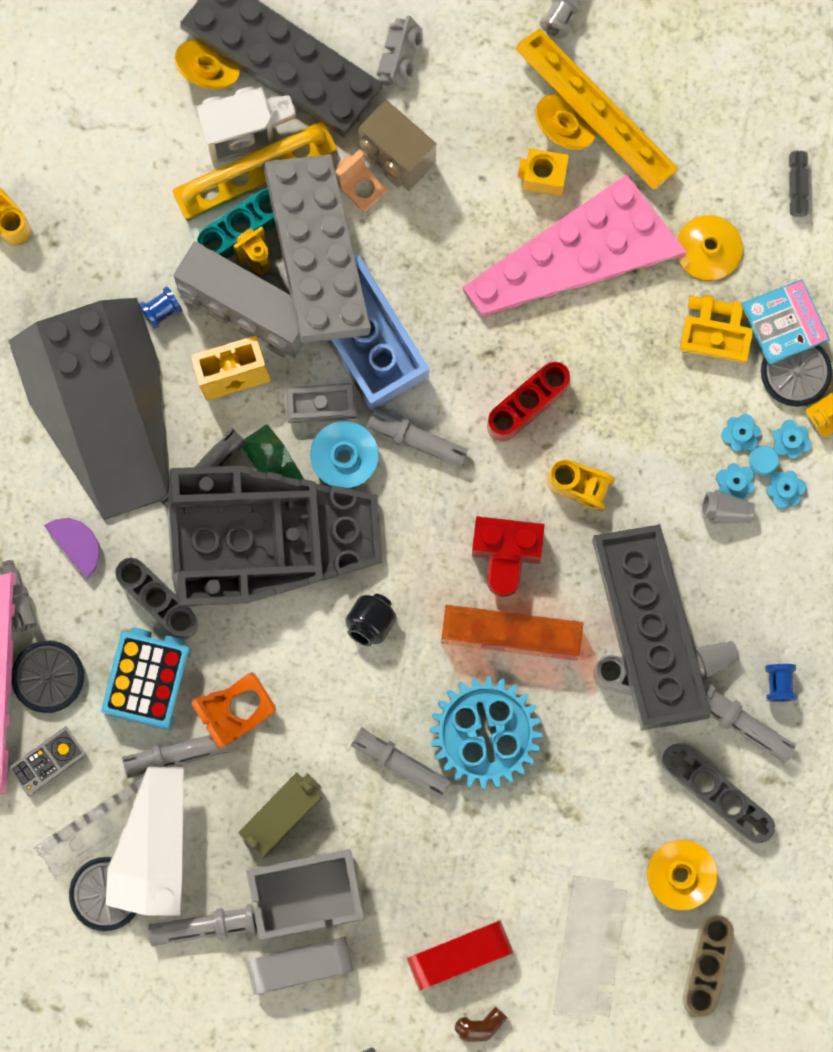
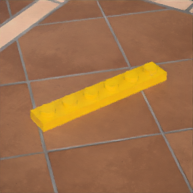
[515,28,679,190]

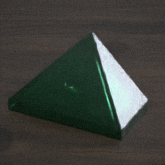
[242,424,304,480]

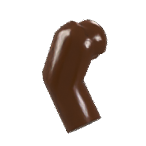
[455,1006,508,1042]

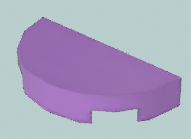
[44,518,100,580]

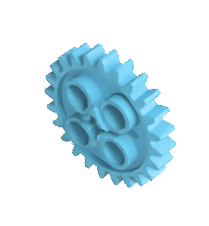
[430,676,542,790]

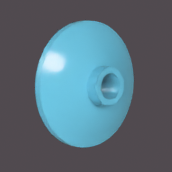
[310,421,379,489]

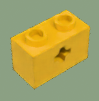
[191,335,271,401]

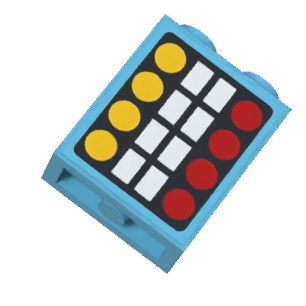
[101,627,192,731]

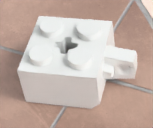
[196,87,295,164]

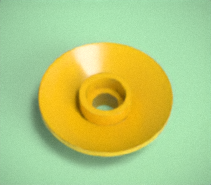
[174,40,240,90]
[535,94,596,150]
[677,215,743,281]
[647,840,717,910]

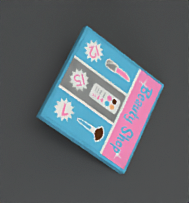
[741,279,830,365]

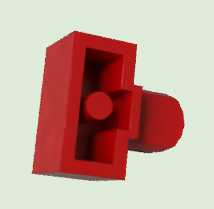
[471,516,545,597]

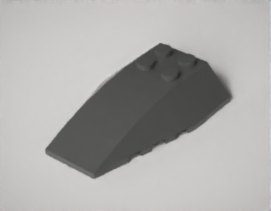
[8,298,169,520]
[167,466,382,607]

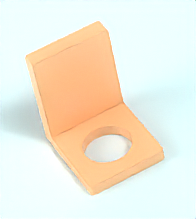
[335,150,387,212]

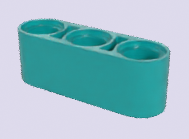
[197,189,276,259]

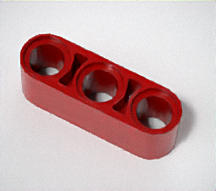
[487,361,570,442]
[406,920,514,991]

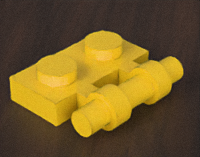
[679,294,753,364]

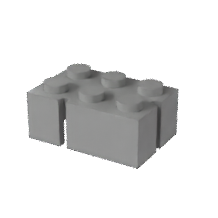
[246,849,365,941]

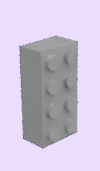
[173,241,304,358]

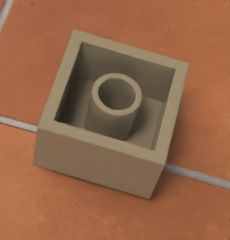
[358,99,437,191]

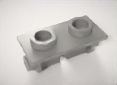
[377,15,422,91]

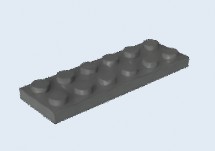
[180,0,383,138]
[592,524,711,731]

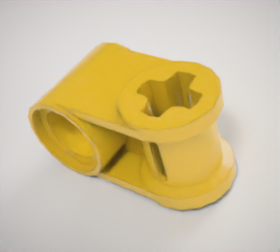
[0,187,31,245]
[547,459,616,511]

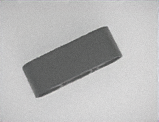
[115,557,198,640]

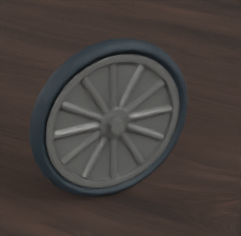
[12,640,84,713]

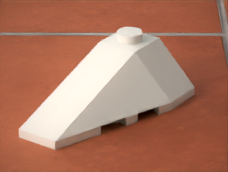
[106,767,184,915]

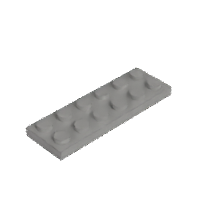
[264,154,371,343]

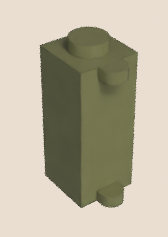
[238,772,323,859]

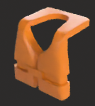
[192,672,276,748]

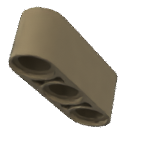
[682,915,734,1017]

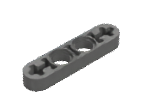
[662,743,775,843]

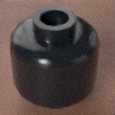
[345,593,396,646]

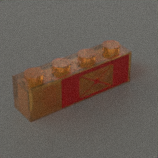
[441,604,584,661]

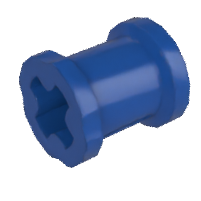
[139,286,183,329]
[765,664,797,702]

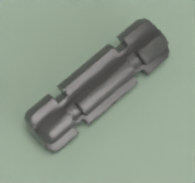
[789,150,809,217]

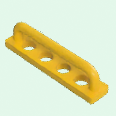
[173,122,337,221]

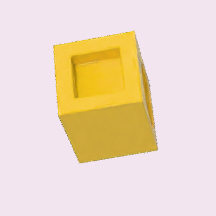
[517,148,569,196]

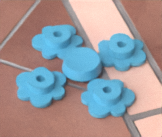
[716,414,811,509]

